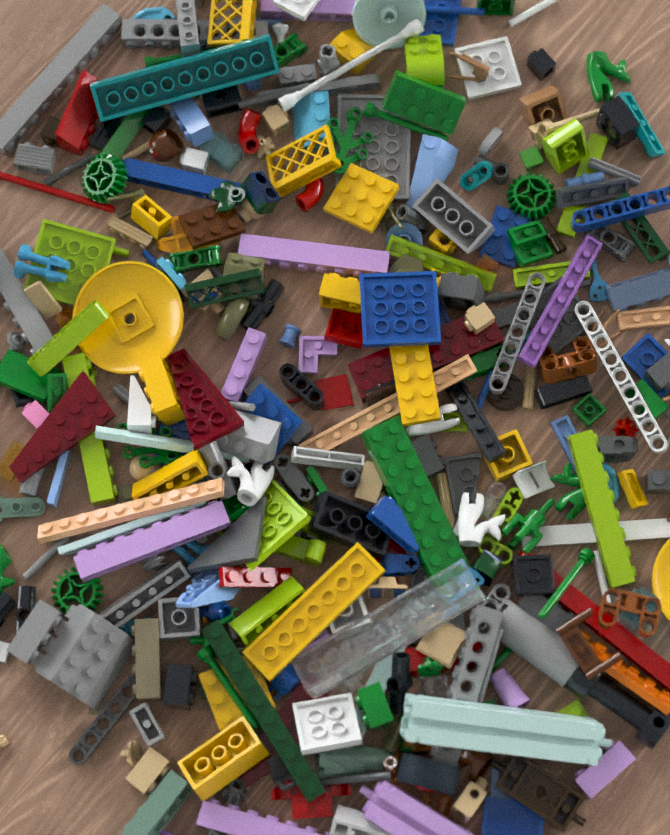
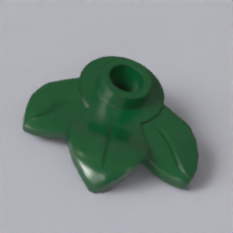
[208,181,246,212]

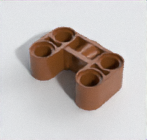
[537,336,597,384]
[597,589,661,638]

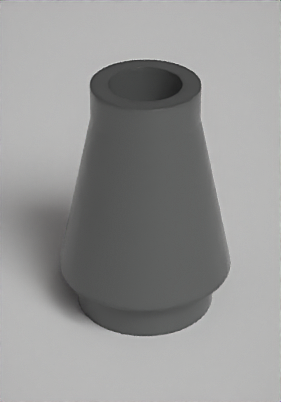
[341,468,360,488]

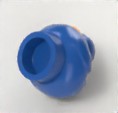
[200,601,231,623]

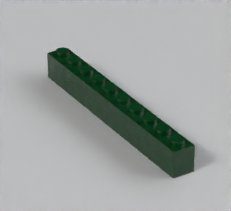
[202,619,326,804]

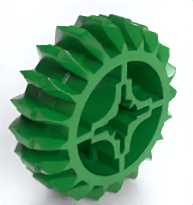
[80,153,129,204]
[506,171,556,221]
[51,567,104,616]

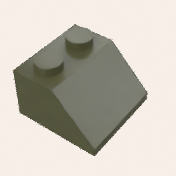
[220,253,266,300]

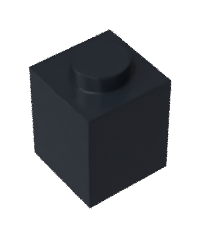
[527,48,556,81]
[142,106,171,135]

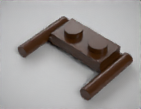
[556,607,623,681]

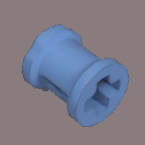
[279,324,301,349]

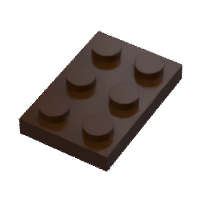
[179,204,245,250]

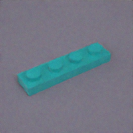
[616,92,666,158]

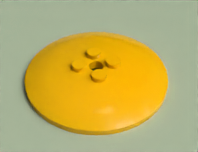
[72,261,184,375]

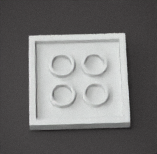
[454,36,522,101]
[292,693,362,755]

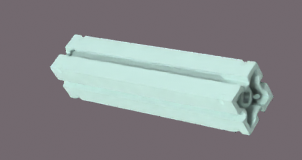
[400,693,612,766]

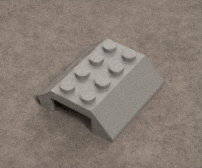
[33,604,135,711]

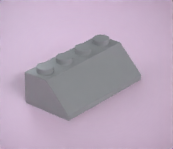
[412,178,495,254]
[216,409,282,463]

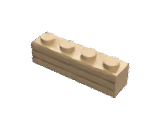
[107,216,154,250]

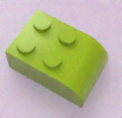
[404,34,445,85]
[542,118,589,175]

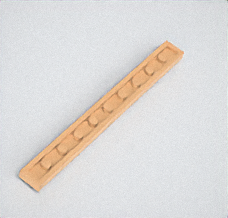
[299,354,477,451]
[37,478,224,544]

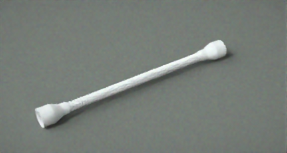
[278,18,424,112]

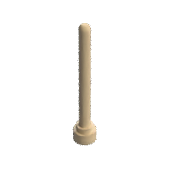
[538,108,600,138]

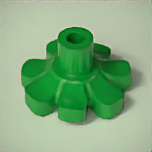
[418,657,443,677]

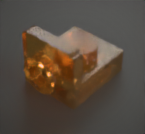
[475,253,499,272]
[53,306,73,328]

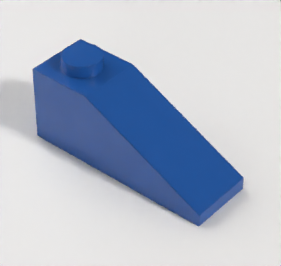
[366,495,419,554]

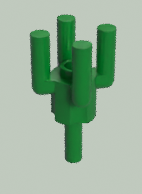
[501,498,555,555]

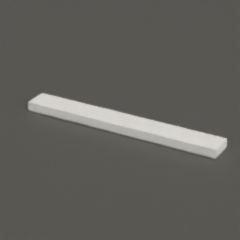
[521,518,670,548]

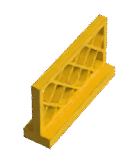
[207,0,257,47]
[265,124,341,197]

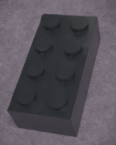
[307,490,391,559]

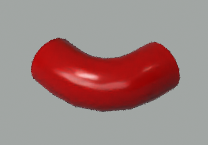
[238,108,262,154]
[295,163,324,212]

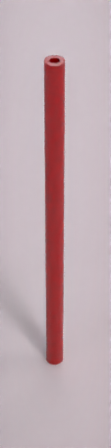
[0,172,115,213]

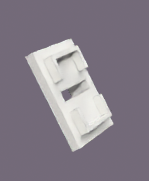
[512,460,555,499]

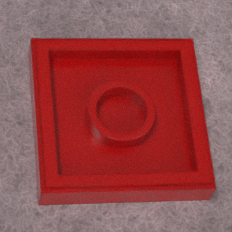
[324,308,363,349]

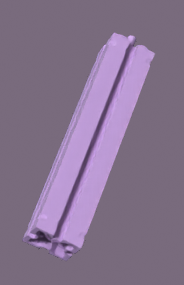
[359,780,475,835]

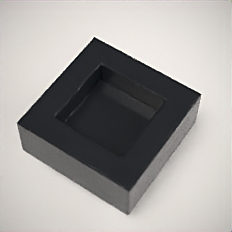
[11,389,35,408]

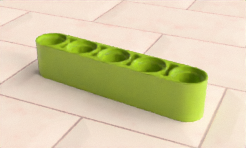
[27,300,109,377]

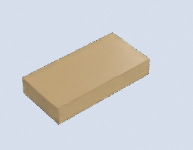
[24,280,62,319]

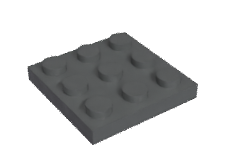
[519,276,594,354]

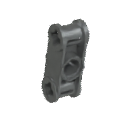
[580,226,636,263]
[274,454,314,506]

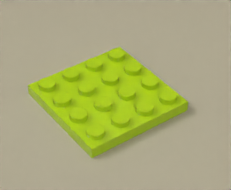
[23,219,116,306]
[216,478,311,571]

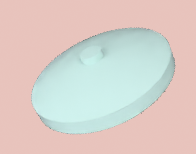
[352,0,426,49]

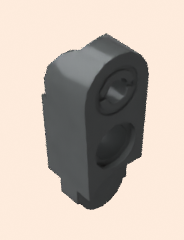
[596,436,638,463]

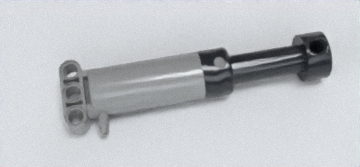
[468,583,670,750]

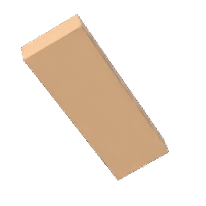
[617,306,670,331]

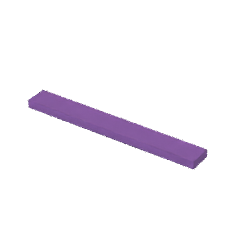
[517,234,603,368]

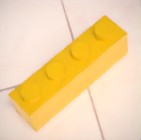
[132,450,208,500]

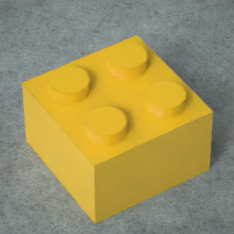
[480,429,533,484]

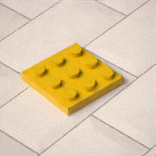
[323,163,400,234]
[198,656,276,731]

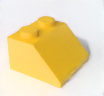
[329,28,379,76]

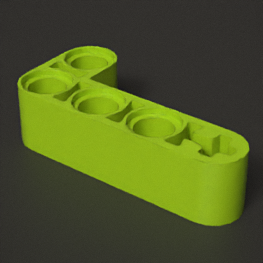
[477,487,524,568]
[273,536,327,567]

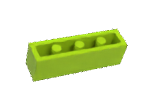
[229,576,305,647]

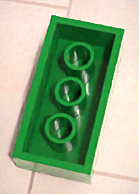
[382,70,466,136]

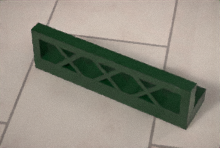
[611,192,670,265]
[184,268,265,309]

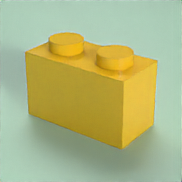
[131,195,172,240]

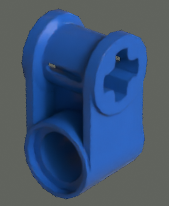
[381,554,420,577]

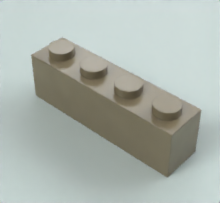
[131,618,163,701]

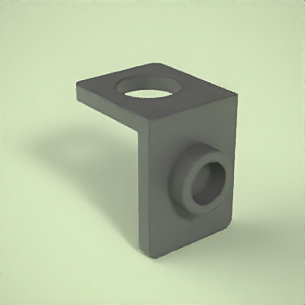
[268,755,297,791]

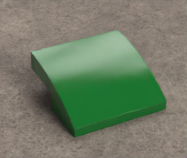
[507,220,554,267]

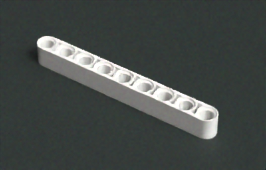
[575,301,668,454]

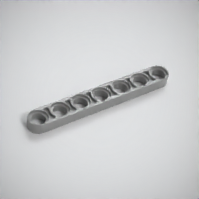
[255,74,381,106]
[489,272,545,394]

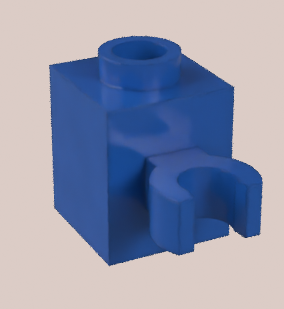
[268,663,304,701]

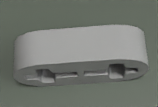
[478,127,503,157]

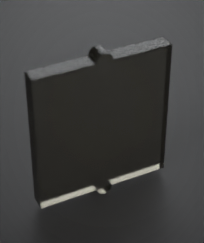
[364,380,396,408]

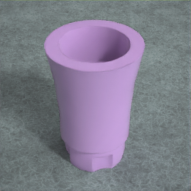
[489,668,531,708]

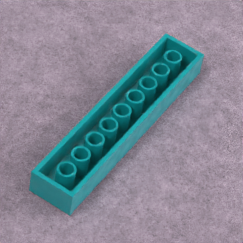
[90,34,280,122]

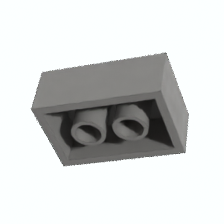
[6,599,64,664]

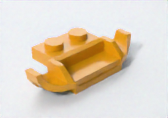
[156,216,222,253]

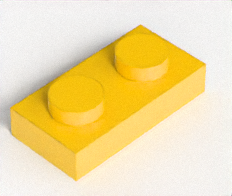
[617,469,648,509]

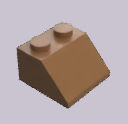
[519,85,567,126]

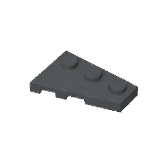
[444,452,482,516]

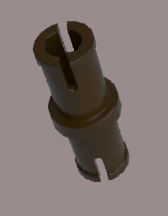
[540,217,567,255]

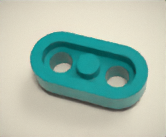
[460,161,494,191]

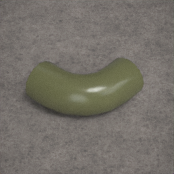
[215,297,251,339]

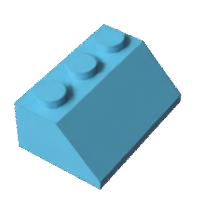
[293,91,331,153]

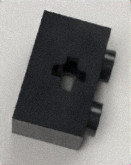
[202,85,243,119]

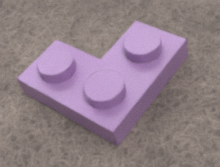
[299,336,337,375]

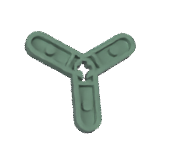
[0,495,46,524]

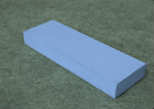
[47,450,72,508]

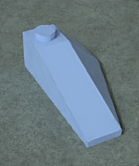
[407,134,459,209]
[175,569,241,608]

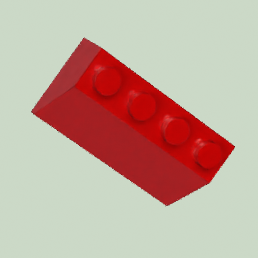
[55,70,100,156]

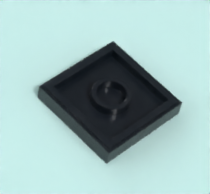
[512,555,555,596]

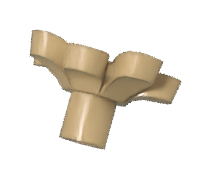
[253,135,275,159]
[121,740,142,767]

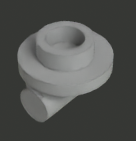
[7,332,24,352]

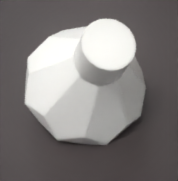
[272,23,289,43]

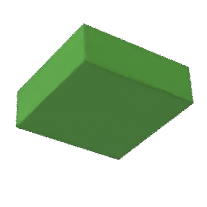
[519,146,544,171]

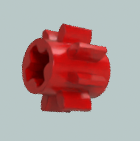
[613,417,639,438]

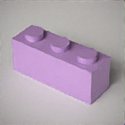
[573,740,636,800]

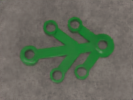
[322,108,373,174]
[115,422,181,469]

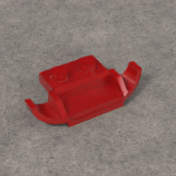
[271,780,352,820]

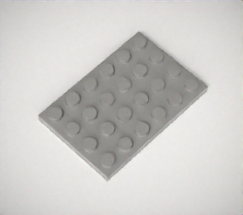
[335,94,411,201]

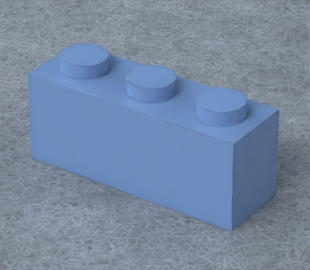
[169,97,215,147]

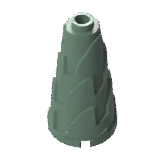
[315,745,394,779]

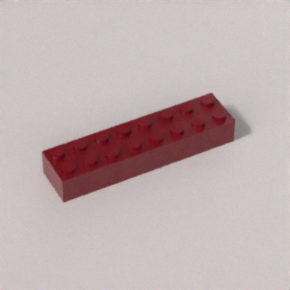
[348,306,504,403]

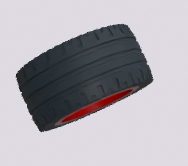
[396,753,461,796]

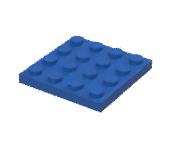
[359,271,441,348]

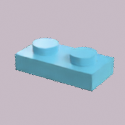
[155,257,186,292]

